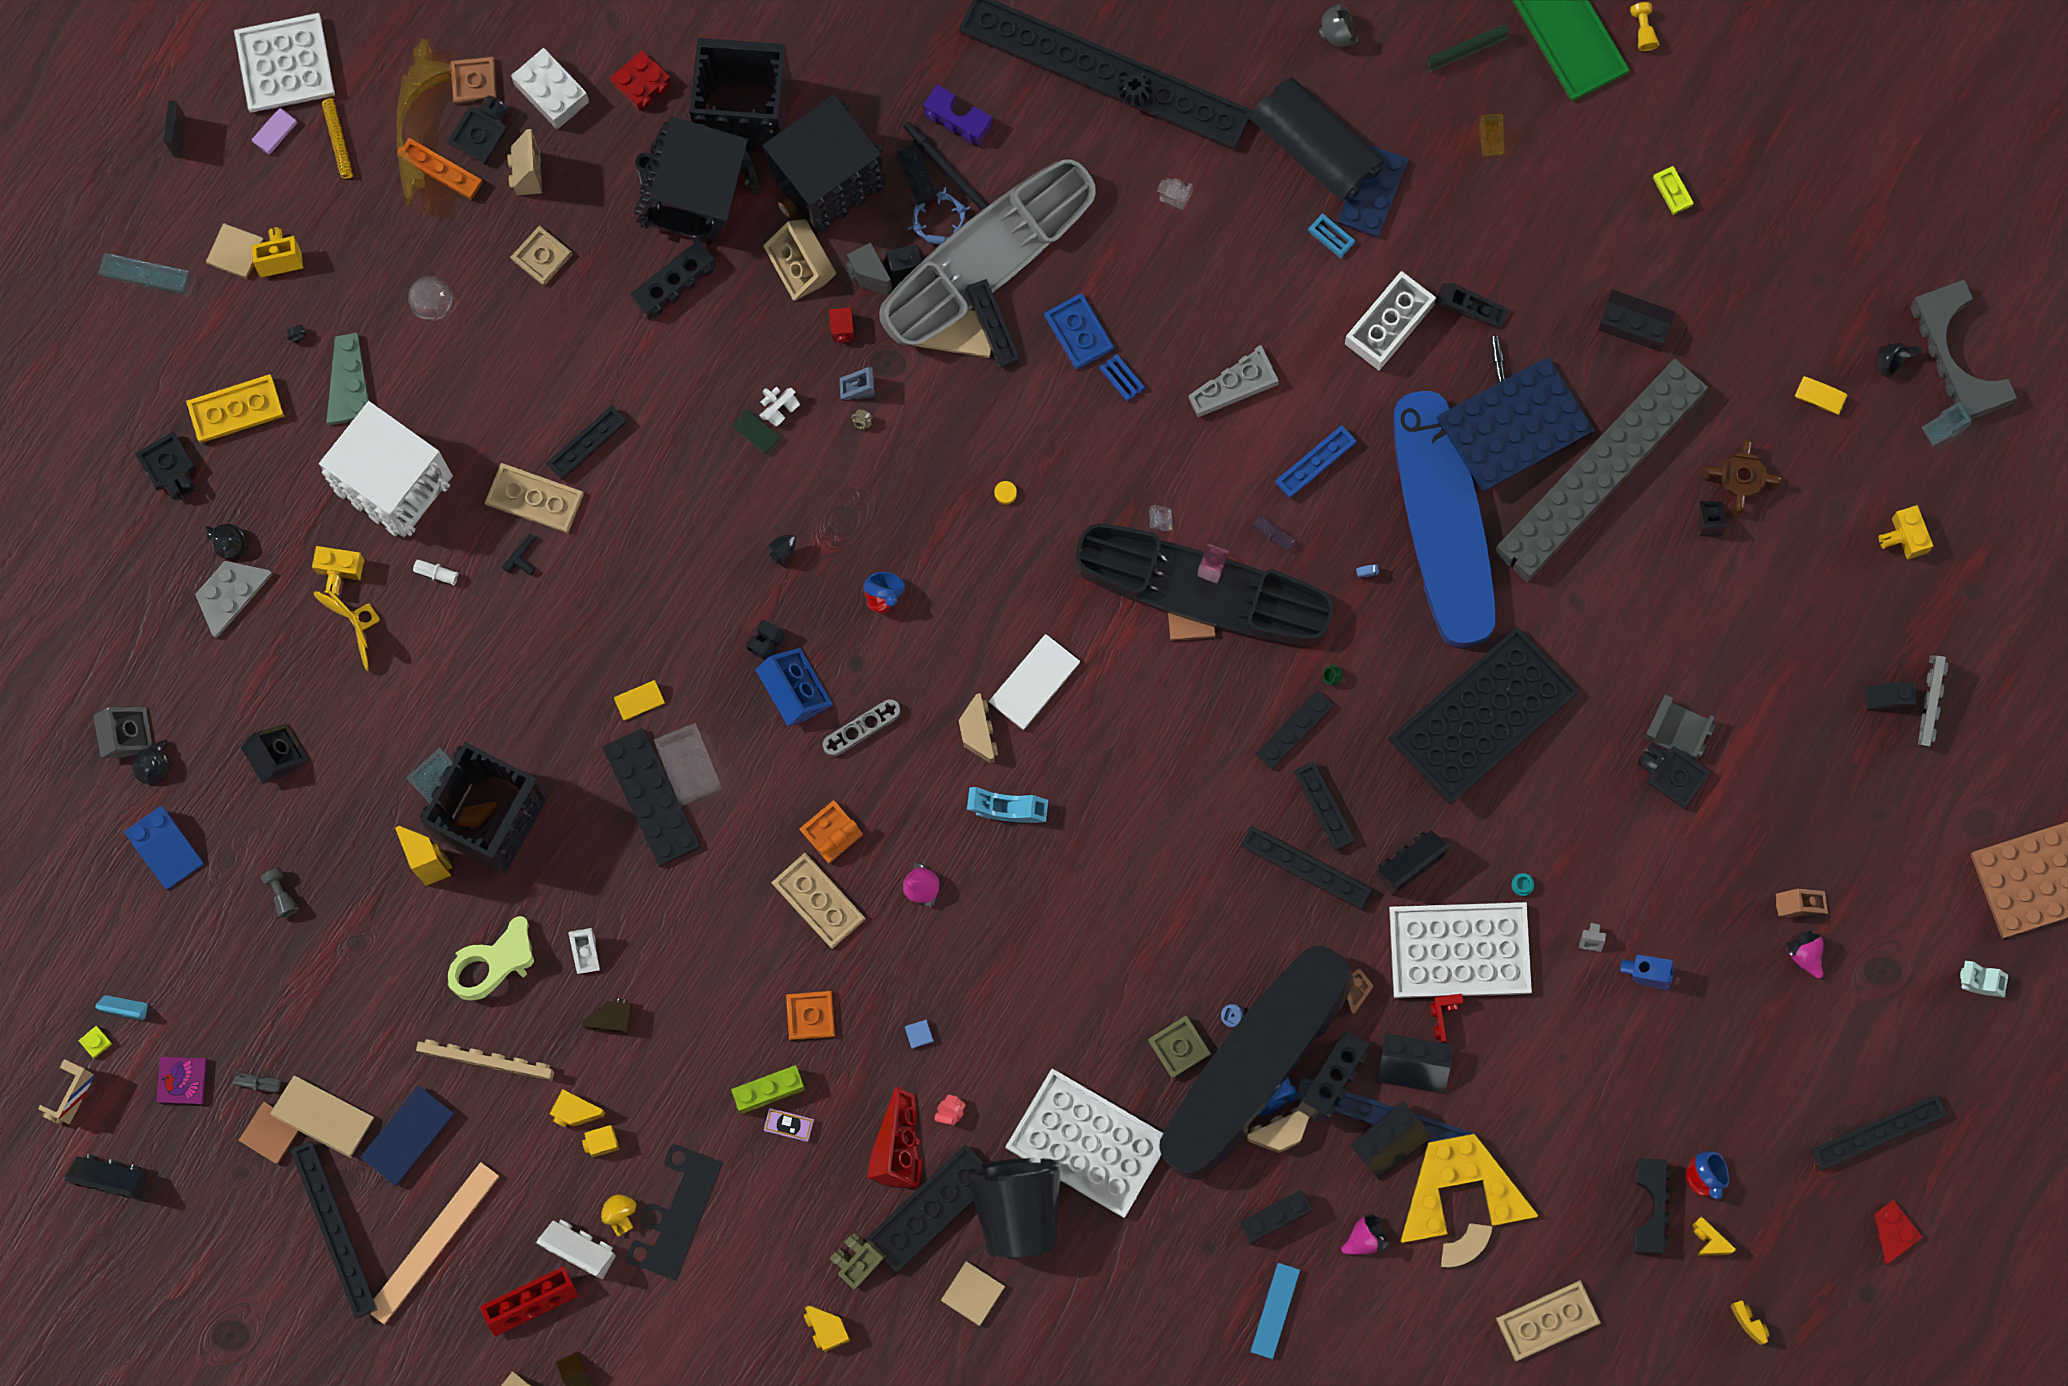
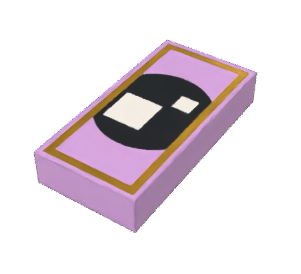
[764,1108,814,1142]

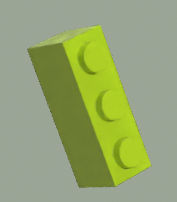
[731,1065,805,1114]

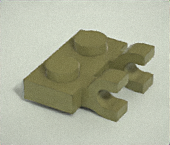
[830,1232,886,1290]

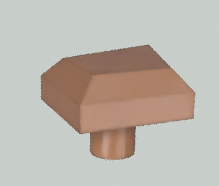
[1347,968,1373,1014]

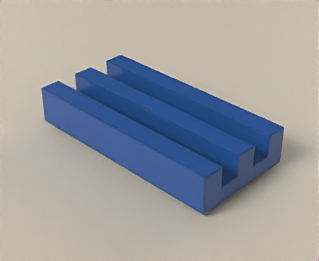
[1100,354,1144,402]

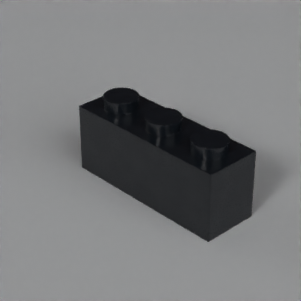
[1239,1190,1312,1245]

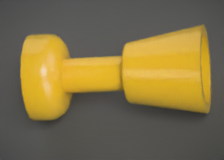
[1630,2,1660,51]

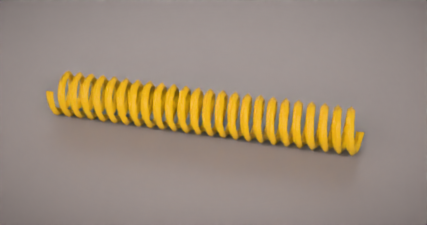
[322,98,353,179]

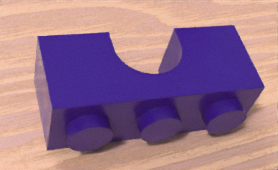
[923,85,993,145]

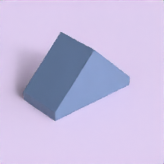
[840,367,875,400]

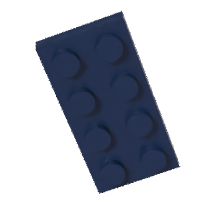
[1337,144,1409,238]

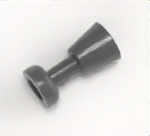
[260,868,299,918]

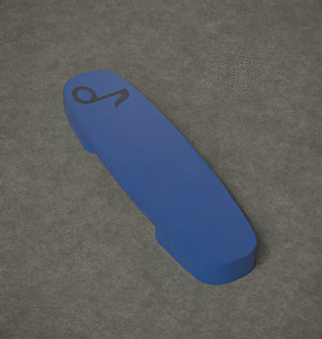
[1393,391,1495,648]

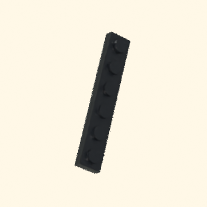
[1240,826,1372,910]
[1810,1094,1947,1171]

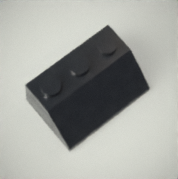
[1598,290,1675,352]
[1376,830,1450,896]
[1377,1033,1454,1094]
[1350,1100,1432,1180]
[64,1154,148,1201]

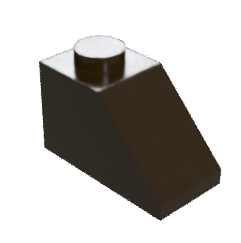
[581,998,633,1034]

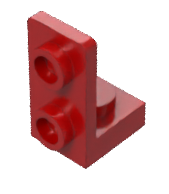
[1430,993,1463,1044]

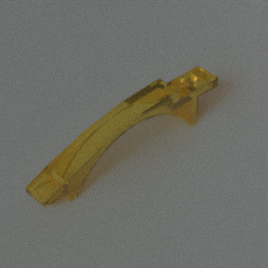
[397,38,451,207]

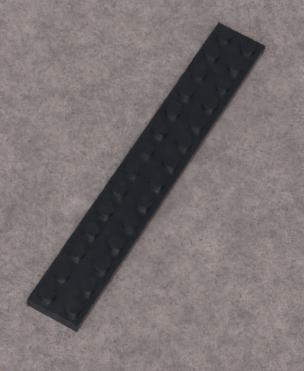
[958,0,1253,150]

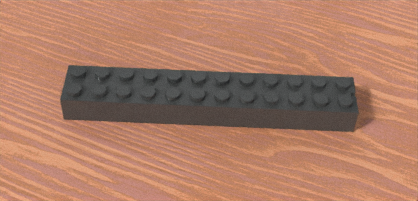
[1495,358,1708,583]

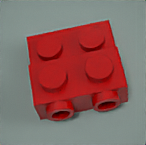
[610,51,671,111]

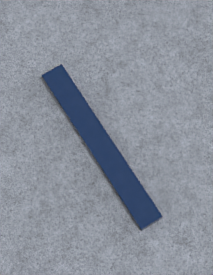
[1295,1077,1477,1143]

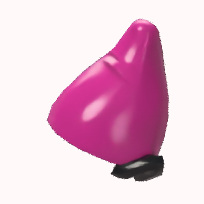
[1786,930,1824,978]
[1341,1214,1390,1254]

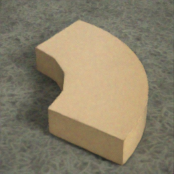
[1441,1224,1492,1268]

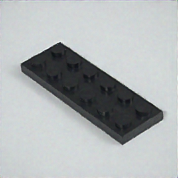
[602,728,700,867]
[865,1144,984,1274]

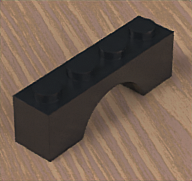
[1633,1158,1670,1255]

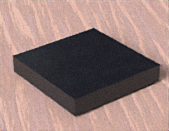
[164,101,186,157]

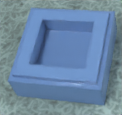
[905,1020,933,1049]

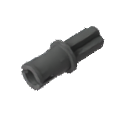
[234,1071,281,1093]

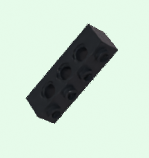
[630,240,716,320]
[1297,1030,1369,1124]

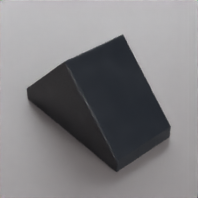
[1699,501,1727,536]

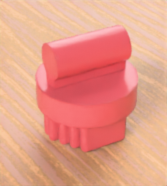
[935,1095,966,1126]

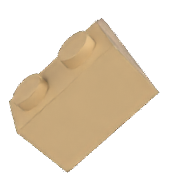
[508,129,542,195]

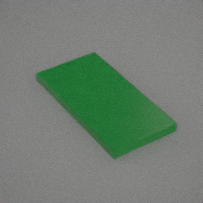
[1512,0,1630,102]

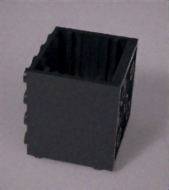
[689,38,792,150]
[762,95,887,235]
[634,116,748,244]
[420,742,549,875]

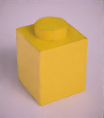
[582,1125,619,1158]

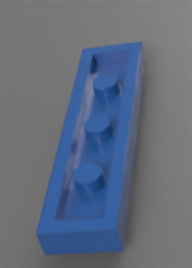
[1275,425,1356,499]

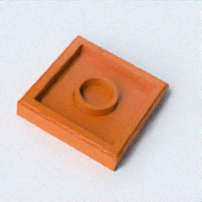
[786,991,835,1041]

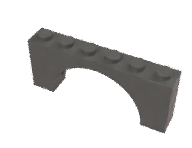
[1911,280,2017,423]

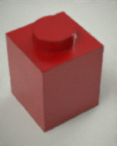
[829,307,855,343]

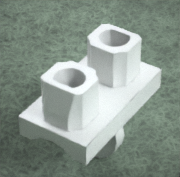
[759,387,800,426]

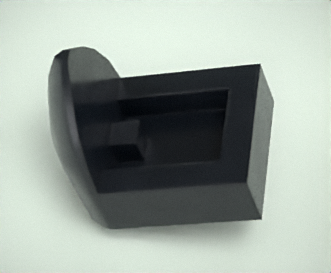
[768,535,796,567]

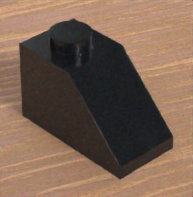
[1865,682,1916,710]

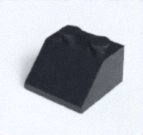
[241,723,309,784]

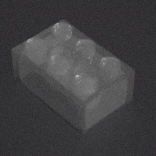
[654,723,723,806]

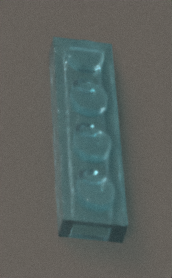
[98,253,190,294]

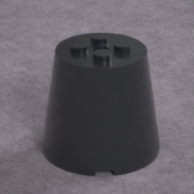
[968,1158,1061,1259]

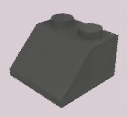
[846,243,892,296]
[93,707,153,758]

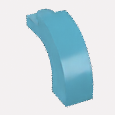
[967,787,1048,823]

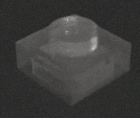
[1149,505,1172,532]

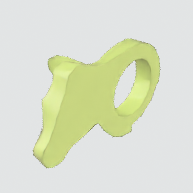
[448,916,534,1001]

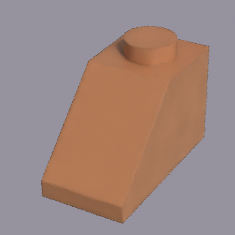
[1776,889,1828,917]

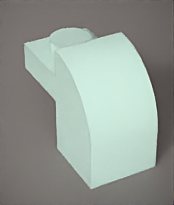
[1960,961,2008,997]

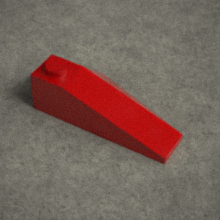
[868,1087,922,1189]

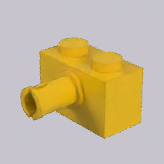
[251,227,303,277]
[1878,505,1933,560]
[312,546,364,597]

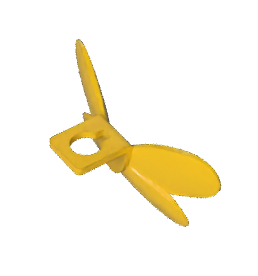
[313,589,380,672]

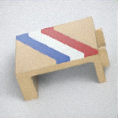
[38,1059,95,1125]

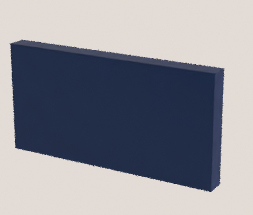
[360,1085,455,1186]

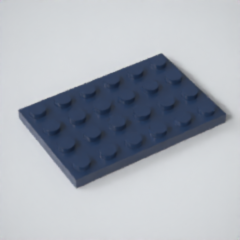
[1437,357,1595,492]

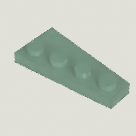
[326,333,369,426]

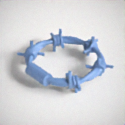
[908,187,970,245]

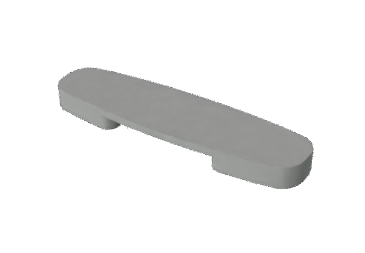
[879,159,1096,345]

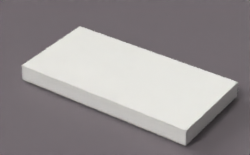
[989,634,1080,731]

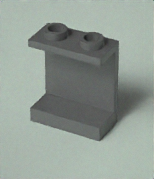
[1644,694,1716,760]

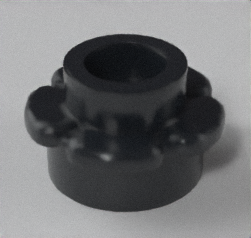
[286,325,307,343]

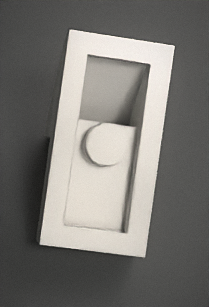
[569,928,600,974]

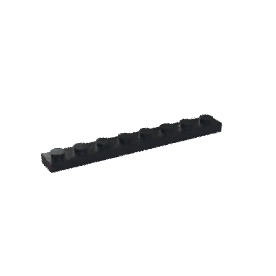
[290,1141,378,1319]

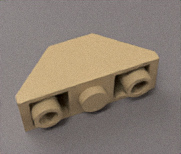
[959,693,998,763]
[1247,1107,1309,1153]

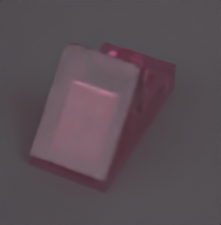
[1197,544,1229,583]

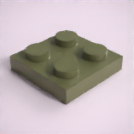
[1148,1015,1211,1079]

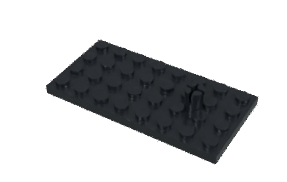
[1388,627,1579,805]

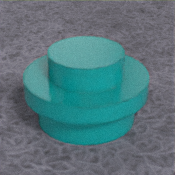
[1511,873,1534,896]

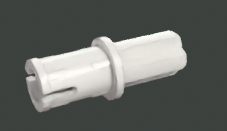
[413,560,459,585]

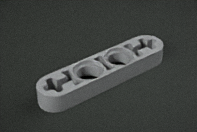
[823,700,900,757]

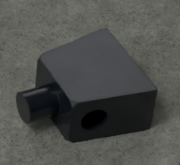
[883,245,925,283]

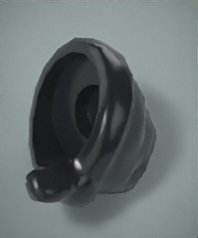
[1876,343,1922,378]
[205,524,248,560]
[132,740,169,785]

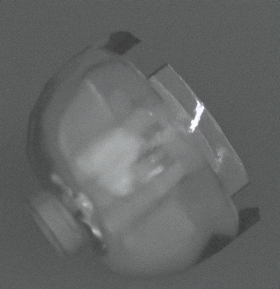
[408,276,453,321]

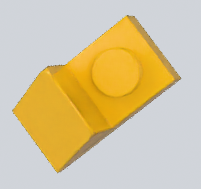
[1692,1217,1735,1255]

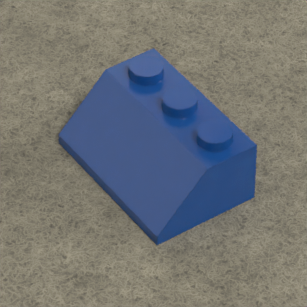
[755,648,833,726]

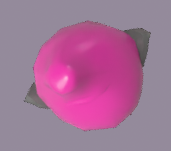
[903,862,939,907]

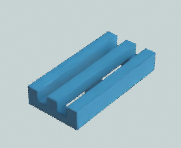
[1308,213,1355,259]

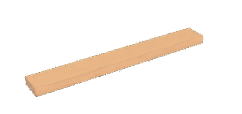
[370,1162,500,1325]

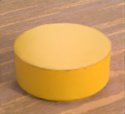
[994,481,1017,504]

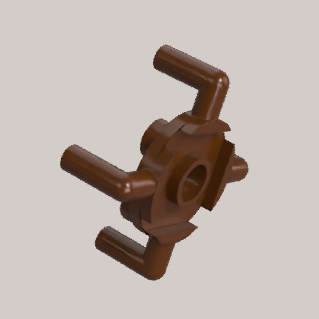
[1703,439,1782,517]

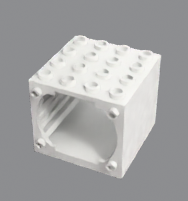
[319,401,453,538]

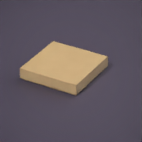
[206,223,265,279]
[510,225,573,286]
[941,1262,1005,1326]

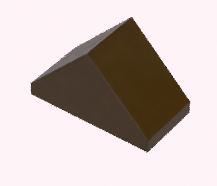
[556,1352,594,1386]

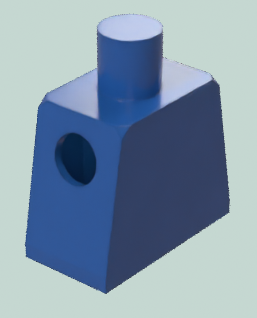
[1620,955,1675,991]

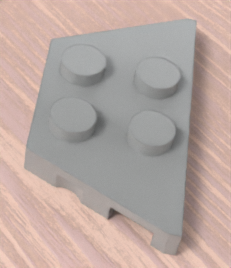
[195,561,273,639]

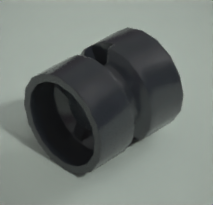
[745,620,786,660]

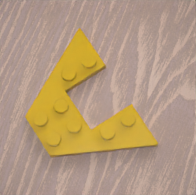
[1401,1134,1538,1243]

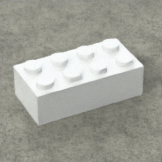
[1345,271,1436,370]

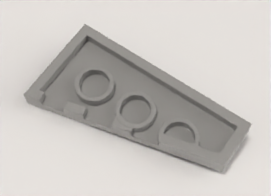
[1189,345,1279,417]
[1918,655,1948,746]

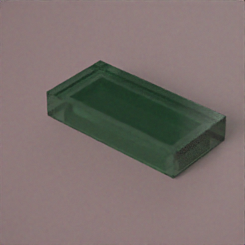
[732,409,780,455]

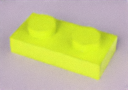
[1653,166,1693,215]

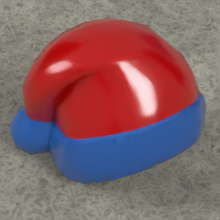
[863,572,905,614]
[1686,1151,1729,1199]

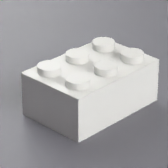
[511,48,589,129]

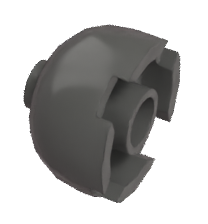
[1319,2,1358,48]

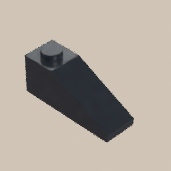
[1435,283,1509,329]

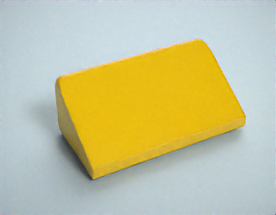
[614,680,665,721]

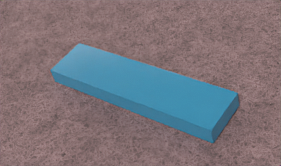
[1251,1263,1300,1360]

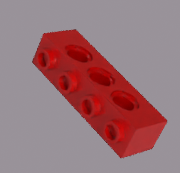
[480,1266,579,1337]

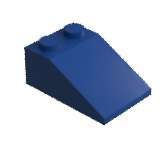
[124,806,204,890]

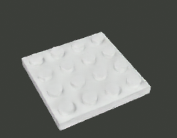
[234,13,335,113]

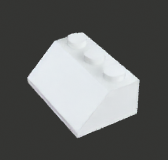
[536,1220,616,1280]

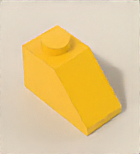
[550,1090,605,1128]

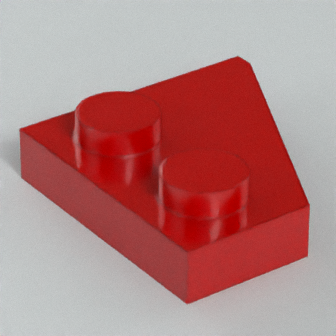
[1874,1200,1922,1265]

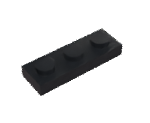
[896,145,938,205]

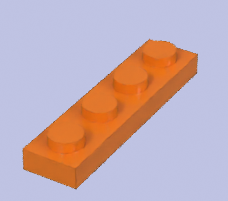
[397,138,483,200]

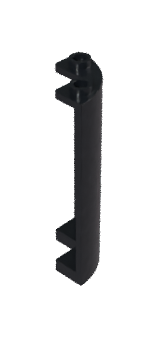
[1249,77,1385,201]

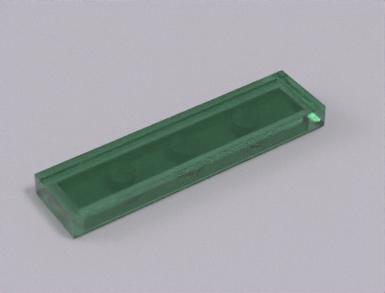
[1426,24,1509,73]

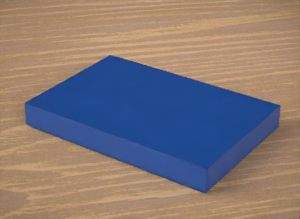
[1044,293,1114,370]

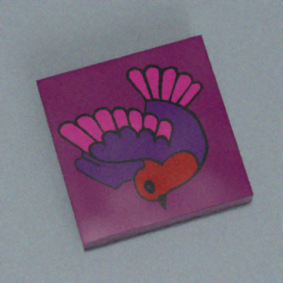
[156,1057,207,1105]

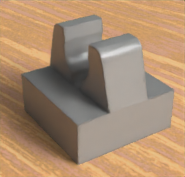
[1579,923,1606,952]

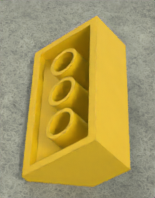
[395,826,452,886]

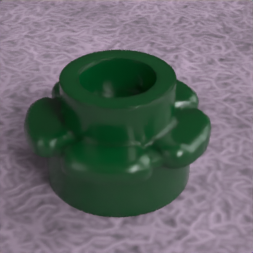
[1323,664,1343,687]

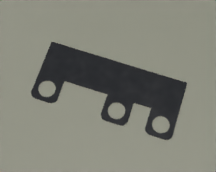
[626,1144,723,1281]

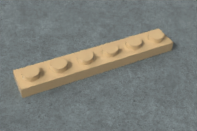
[416,1039,554,1081]

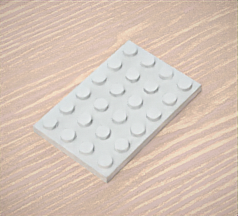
[1389,902,1532,998]
[1005,1069,1163,1218]

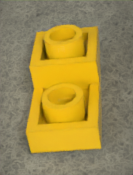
[1795,376,1848,415]
[1731,1300,1769,1345]

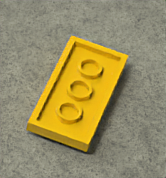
[186,374,284,443]

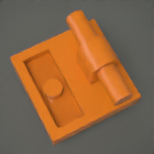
[799,800,863,864]

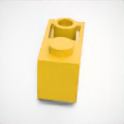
[804,1306,850,1352]

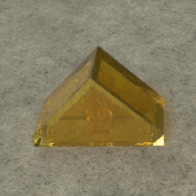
[1478,113,1504,157]

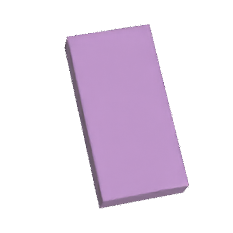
[252,108,297,155]

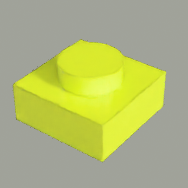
[79,1026,112,1059]

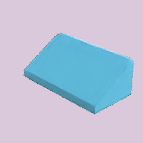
[95,995,148,1020]

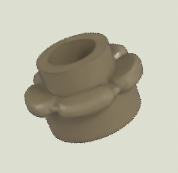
[851,410,872,429]

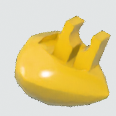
[601,1194,636,1236]

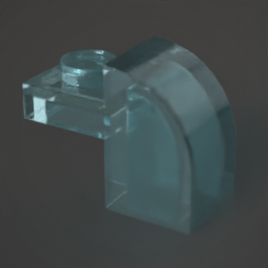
[1922,401,1972,447]

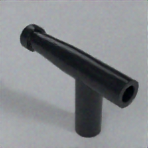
[501,534,536,576]

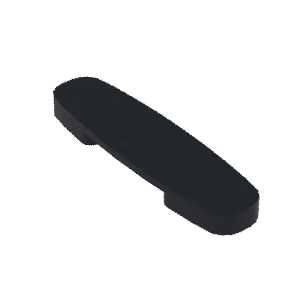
[1075,523,1333,647]
[1159,946,1353,1180]

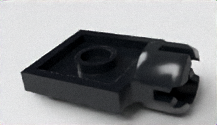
[448,95,509,165]
[135,431,196,500]
[1638,743,1710,809]

